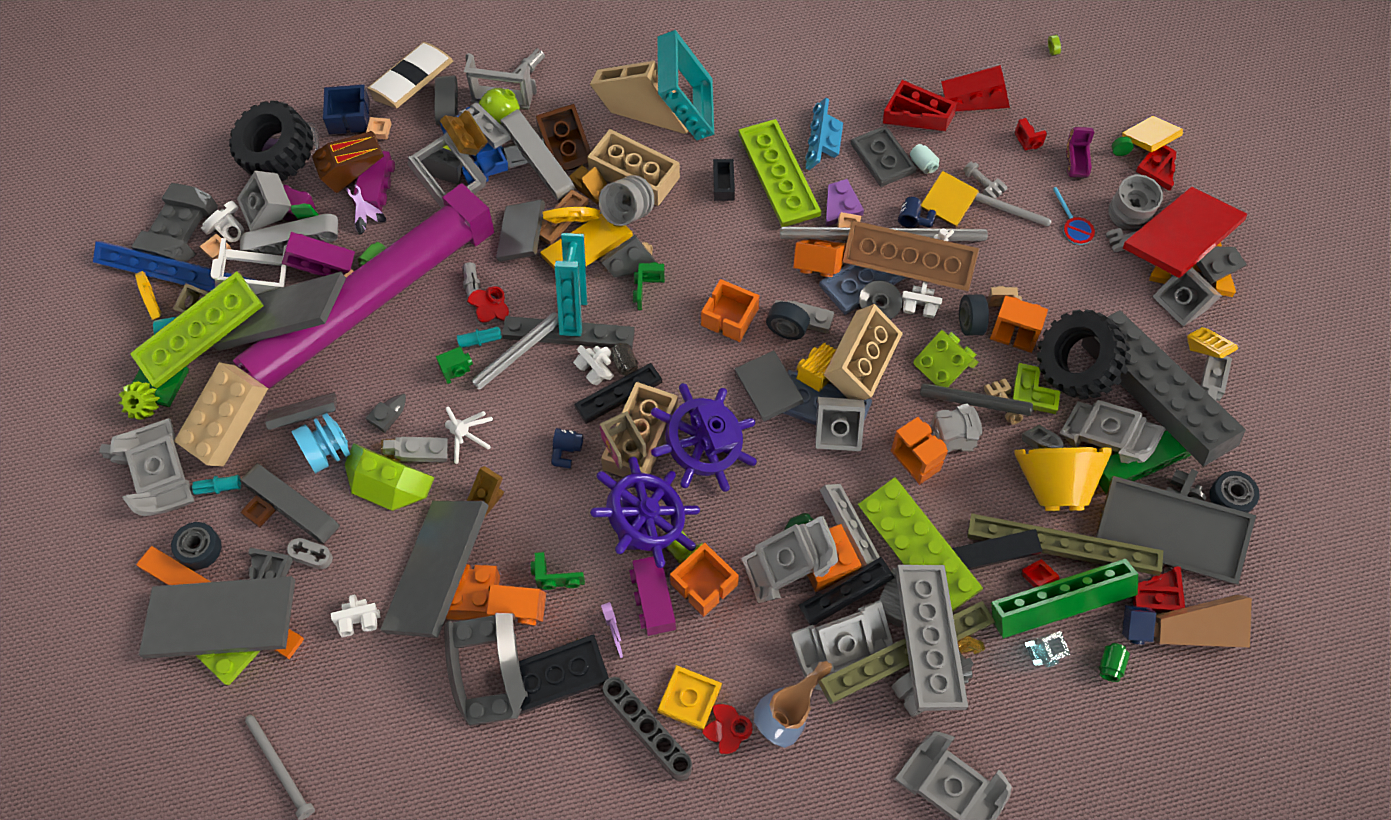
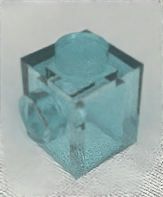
[1025,631,1070,668]

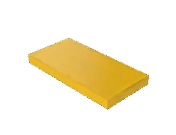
[540,213,633,270]

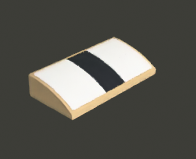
[368,42,453,109]

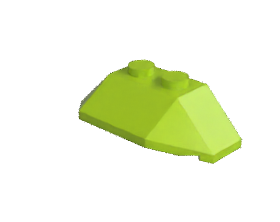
[345,443,435,511]

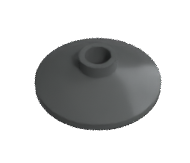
[859,281,902,320]

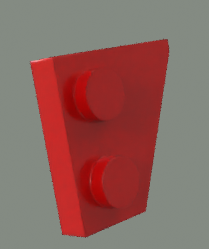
[1136,145,1177,191]
[1132,566,1185,613]

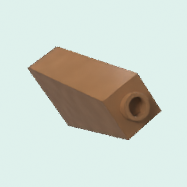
[1154,595,1252,648]

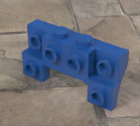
[440,107,508,185]

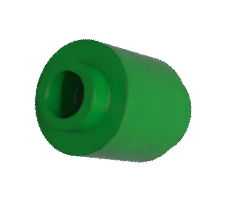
[1099,643,1130,682]

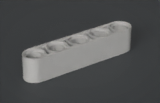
[500,109,575,201]
[240,214,338,255]

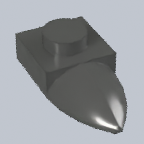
[366,394,406,433]
[1022,425,1064,449]

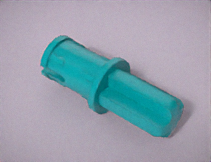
[457,327,502,348]
[192,475,241,495]

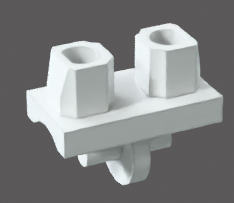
[902,281,942,319]
[573,345,614,385]
[331,594,381,637]

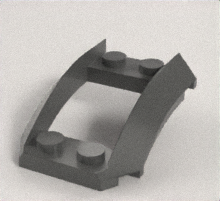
[444,613,528,726]

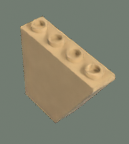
[590,61,688,134]

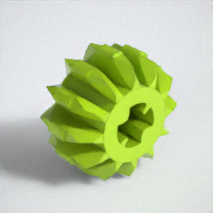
[118,381,160,420]

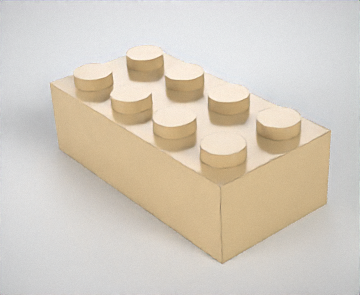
[588,129,680,206]
[824,304,903,400]
[174,362,269,466]
[601,382,679,477]

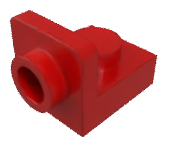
[1014,118,1047,151]
[1022,559,1060,588]

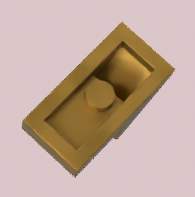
[569,165,607,204]
[467,466,504,518]

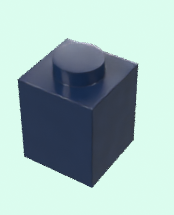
[1122,605,1156,645]

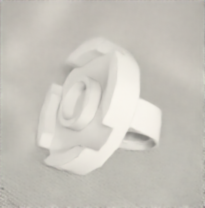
[201,201,244,242]

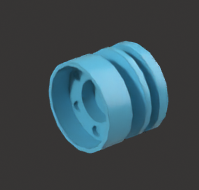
[291,413,351,474]

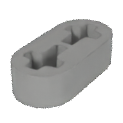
[287,538,333,569]

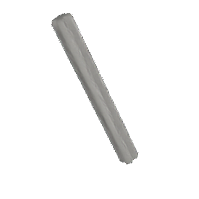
[472,312,559,389]

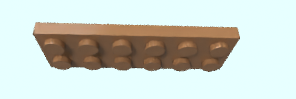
[842,220,980,291]

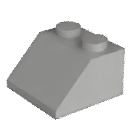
[237,171,291,231]
[1152,268,1222,326]
[815,397,865,451]

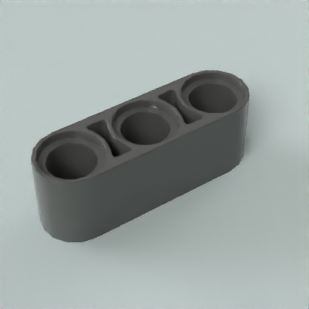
[435,75,458,125]

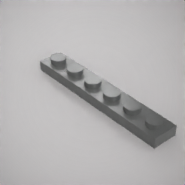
[502,316,635,350]

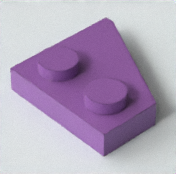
[825,179,864,226]

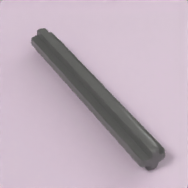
[920,383,1033,416]

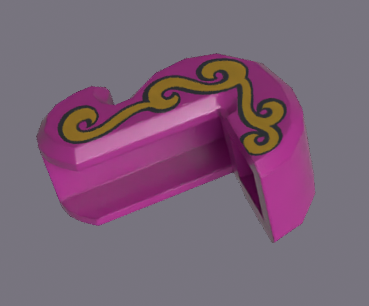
[1066,127,1095,178]

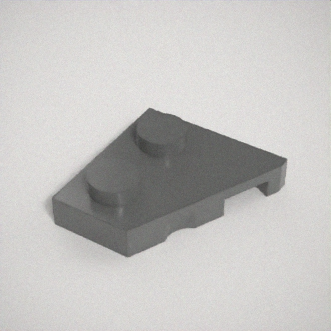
[601,235,658,277]
[1196,246,1247,284]
[249,547,293,579]

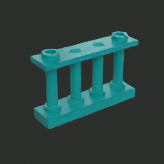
[555,233,587,336]

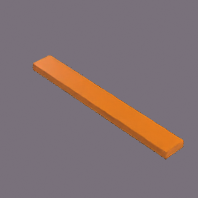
[136,546,304,659]

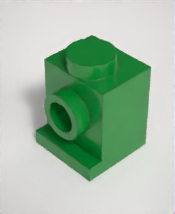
[436,346,473,385]

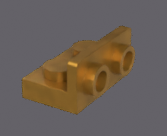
[440,110,488,155]

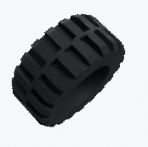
[229,101,313,181]
[1037,309,1131,399]

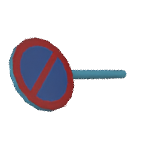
[1053,187,1095,245]

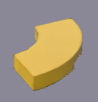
[543,207,601,224]
[135,271,161,320]

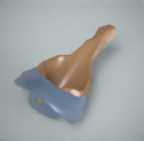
[754,661,832,748]

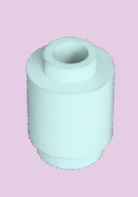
[910,144,940,174]

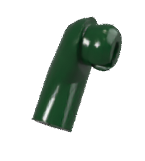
[783,513,814,531]

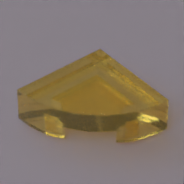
[958,636,985,654]

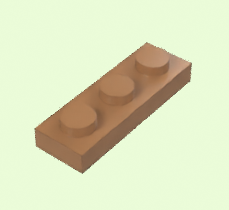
[539,189,589,245]

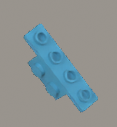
[805,97,843,170]

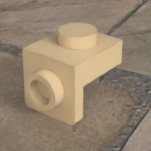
[987,286,1022,306]

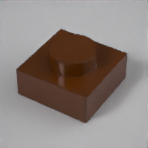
[240,495,276,528]

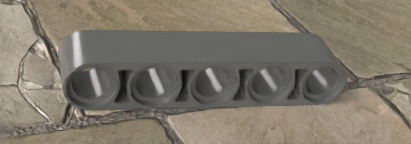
[240,463,340,544]
[603,677,692,781]

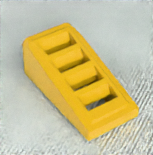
[1187,327,1238,359]

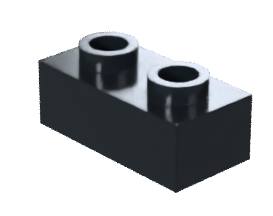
[713,159,735,201]

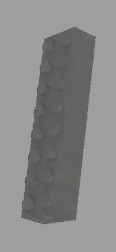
[1081,310,1246,467]

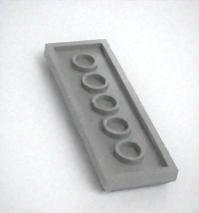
[895,565,968,711]

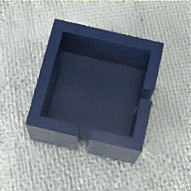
[323,84,370,134]

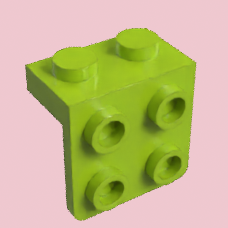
[913,330,979,387]

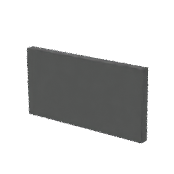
[214,272,346,351]
[1096,476,1256,585]
[380,501,489,638]
[139,576,295,659]

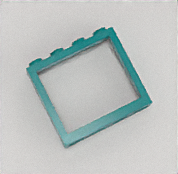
[657,30,714,141]

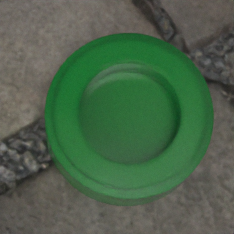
[1111,137,1134,156]

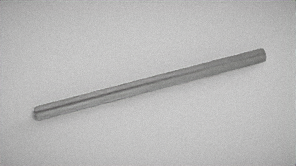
[780,227,988,241]

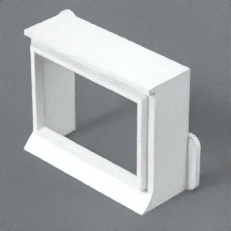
[211,238,287,294]

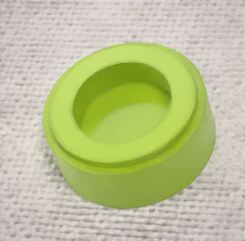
[1048,35,1061,56]

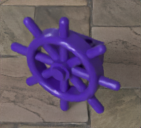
[651,383,757,492]
[590,457,700,568]

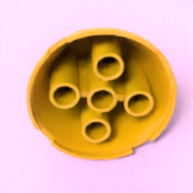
[1014,447,1112,511]

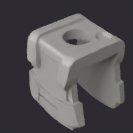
[930,403,982,453]

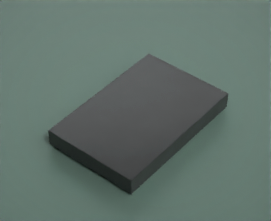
[851,125,917,187]
[496,199,545,262]
[735,350,804,422]
[265,392,337,430]

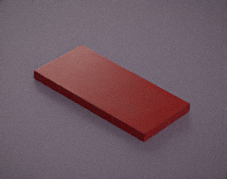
[1123,187,1247,278]

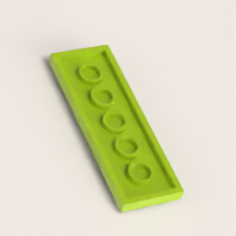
[738,119,821,227]
[130,271,264,388]
[858,477,983,612]

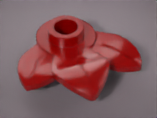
[467,286,509,323]
[702,704,753,754]

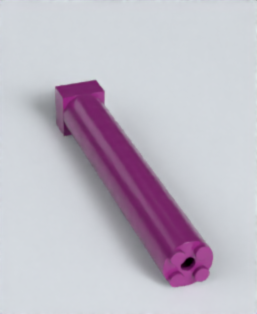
[232,183,495,391]

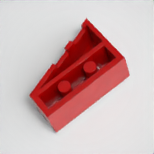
[941,65,1010,112]
[883,80,957,131]

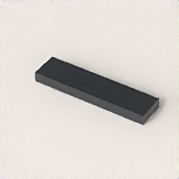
[574,363,663,424]
[952,529,1042,570]
[798,557,894,626]

